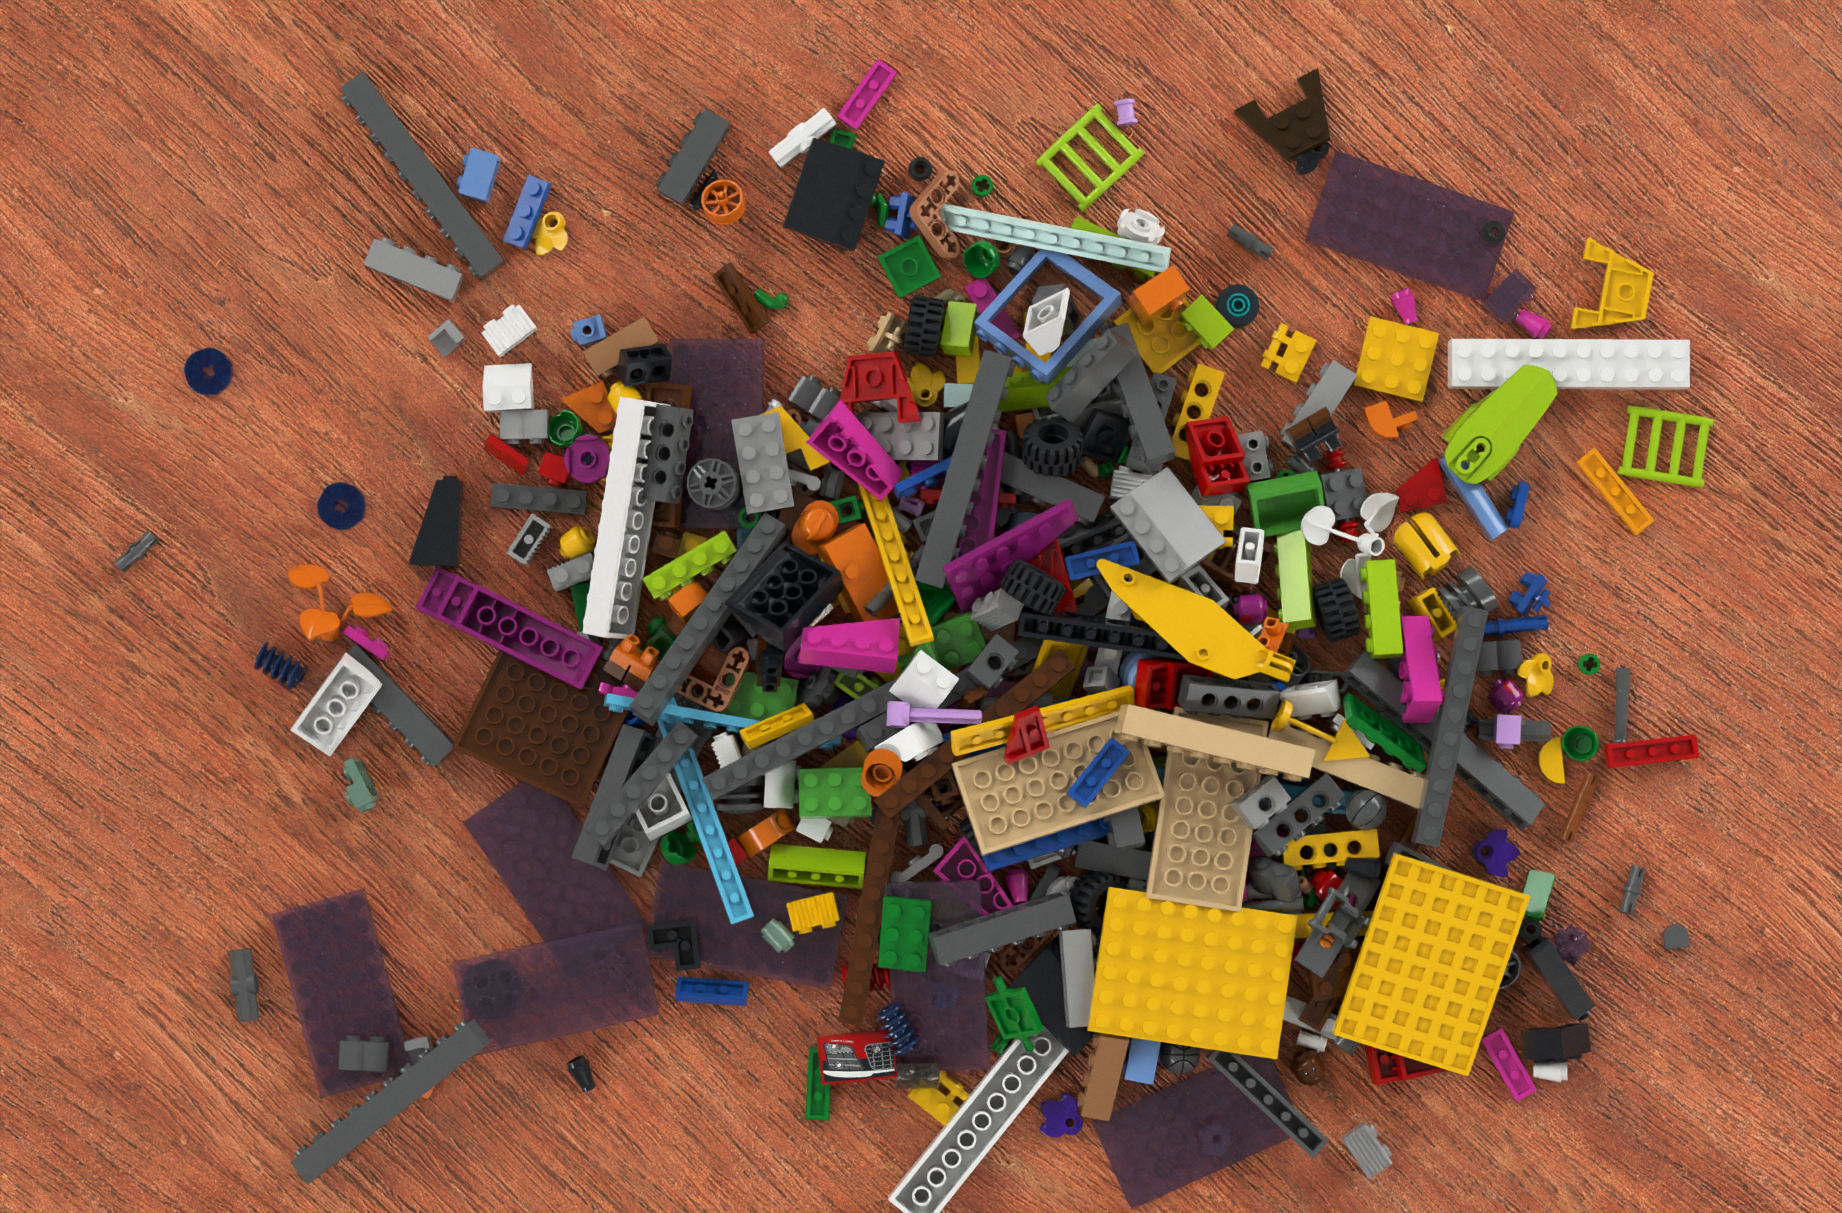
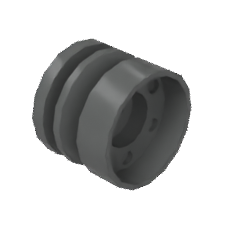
[687,458,742,510]
[1436,566,1499,622]
[714,769,765,814]

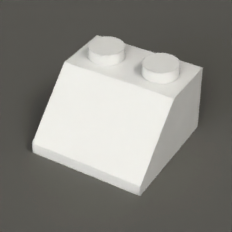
[1023,288,1070,356]
[483,363,534,413]
[889,650,959,709]
[1280,679,1342,720]
[874,722,944,762]
[764,760,801,808]
[636,773,693,841]

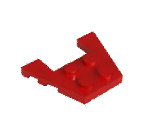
[837,351,921,423]
[992,538,1077,612]

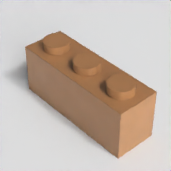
[583,316,660,379]

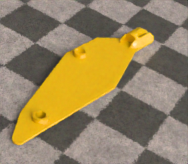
[1096,559,1296,682]

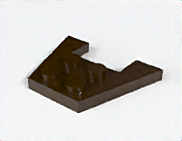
[1234,68,1330,161]

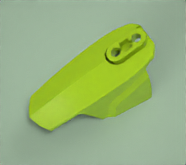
[1441,364,1558,484]

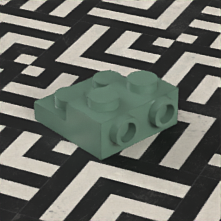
[343,757,380,813]

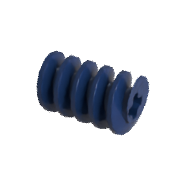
[254,642,309,690]
[876,1001,920,1056]

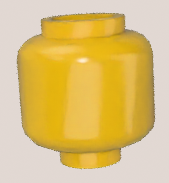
[607,381,642,414]
[559,526,595,560]

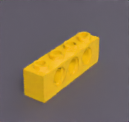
[1169,363,1225,463]
[1281,828,1380,870]

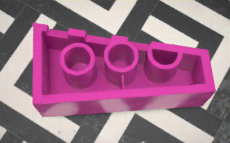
[806,400,903,501]
[1398,616,1445,723]
[799,618,900,673]
[933,835,1014,916]

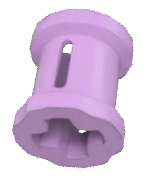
[1114,99,1138,126]
[897,496,925,518]

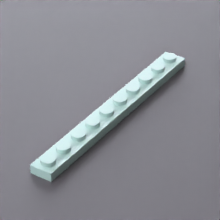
[939,204,1171,272]

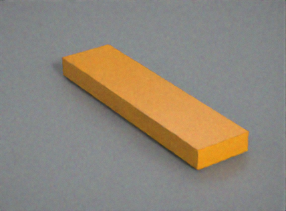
[1575,447,1655,536]

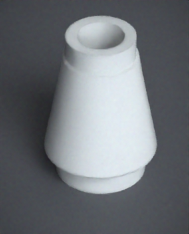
[1533,1060,1567,1083]

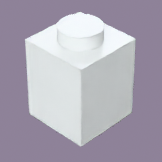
[796,819,834,843]

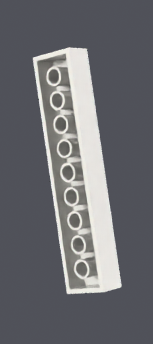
[1448,339,1690,390]
[582,397,671,639]
[888,1026,1069,1213]

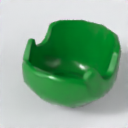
[963,241,1000,279]
[548,409,583,448]
[1562,725,1599,762]
[660,830,697,865]

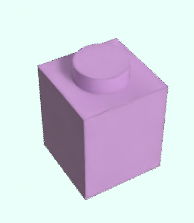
[1493,714,1522,749]

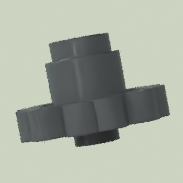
[797,666,840,709]

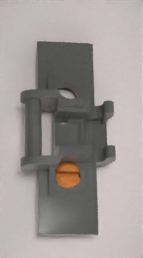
[1294,872,1381,978]

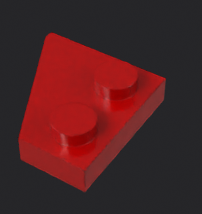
[1395,458,1448,513]
[1004,705,1050,765]

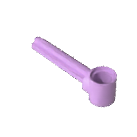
[886,701,982,728]

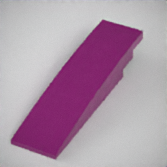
[415,566,603,690]

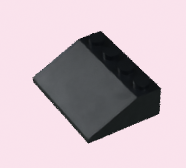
[783,138,885,252]
[725,540,843,652]
[1007,934,1098,1056]

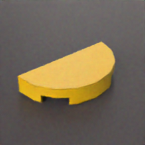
[1538,736,1565,784]

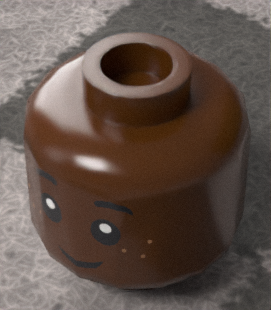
[1290,1049,1326,1086]

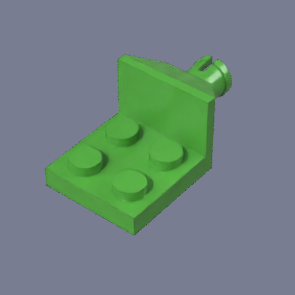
[897,610,987,672]

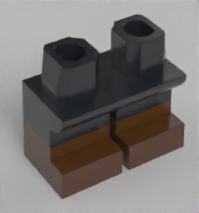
[1285,407,1342,463]
[754,634,784,692]

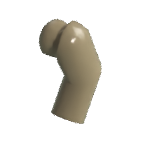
[932,289,966,304]

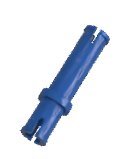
[1483,615,1548,637]

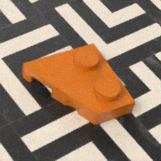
[561,381,617,434]

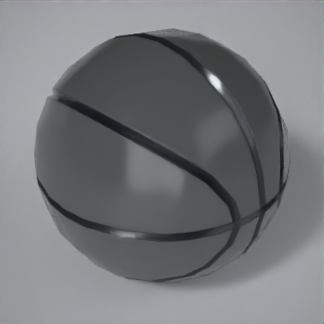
[1345,788,1388,830]
[1159,1042,1201,1074]

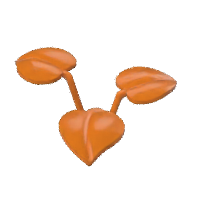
[288,564,393,642]

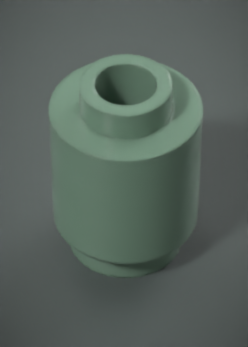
[761,918,795,953]

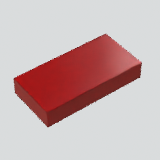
[484,434,530,476]

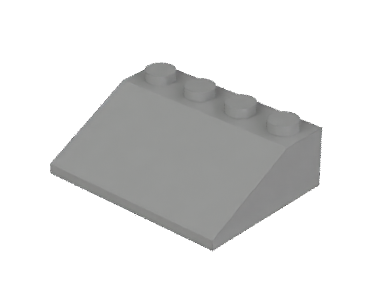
[1110,467,1226,584]

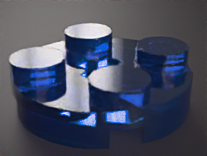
[184,348,233,396]
[317,482,366,530]

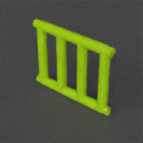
[1035,103,1145,212]
[1617,406,1714,488]

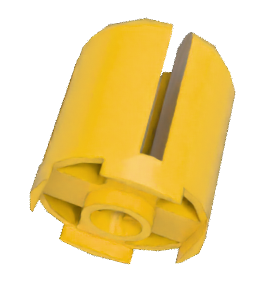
[1393,512,1461,581]

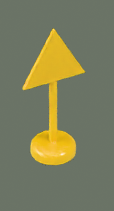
[1271,700,1370,762]

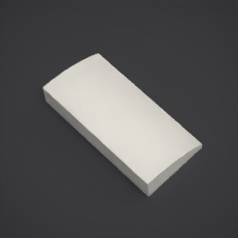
[291,652,383,756]

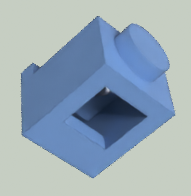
[570,314,607,347]

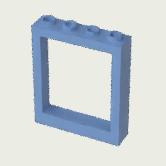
[974,249,1122,386]

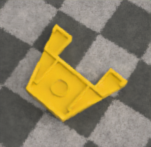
[1570,238,1654,330]
[743,406,830,496]

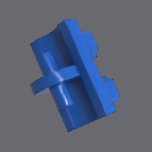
[885,192,922,239]
[1508,572,1551,617]

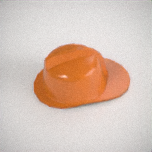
[791,500,839,555]
[861,748,903,797]

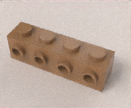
[1077,1032,1129,1121]

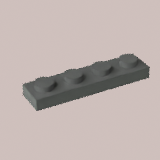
[490,483,587,515]

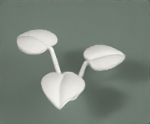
[1301,492,1399,599]

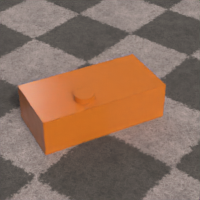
[1128,265,1190,326]
[817,523,899,622]

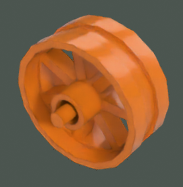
[701,180,746,225]

